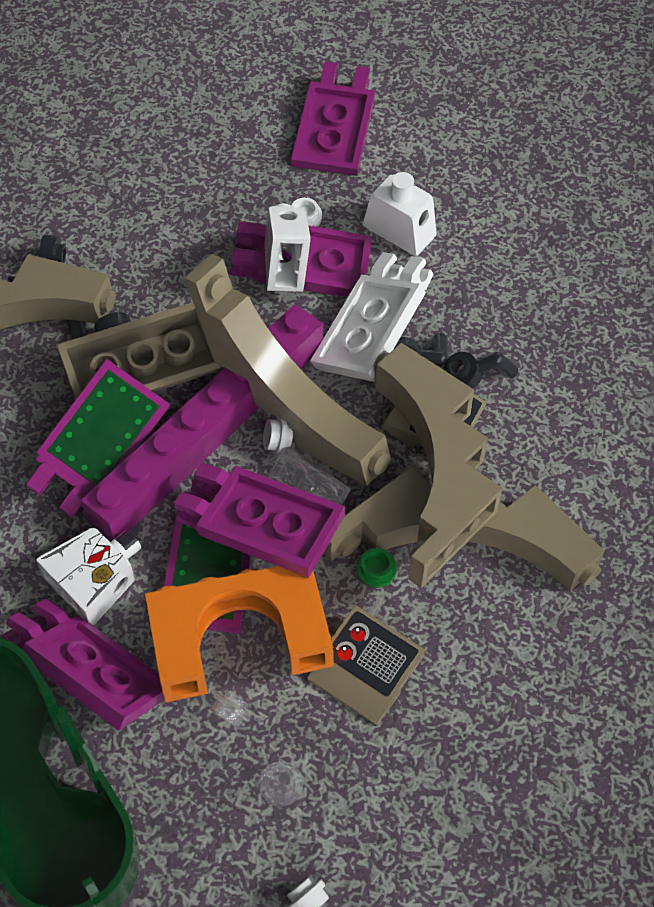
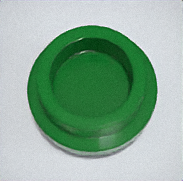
[356,548,397,588]

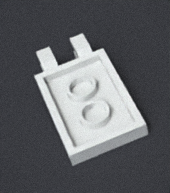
[310,252,433,382]

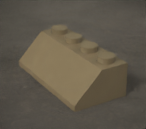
[57,302,225,400]

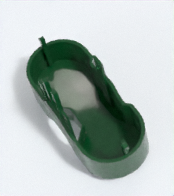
[0,638,140,907]

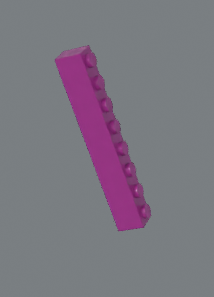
[81,304,323,541]

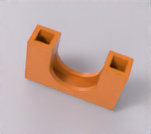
[145,566,334,703]

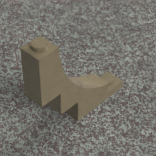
[0,254,116,330]
[185,254,391,486]
[375,343,502,588]
[324,466,605,591]

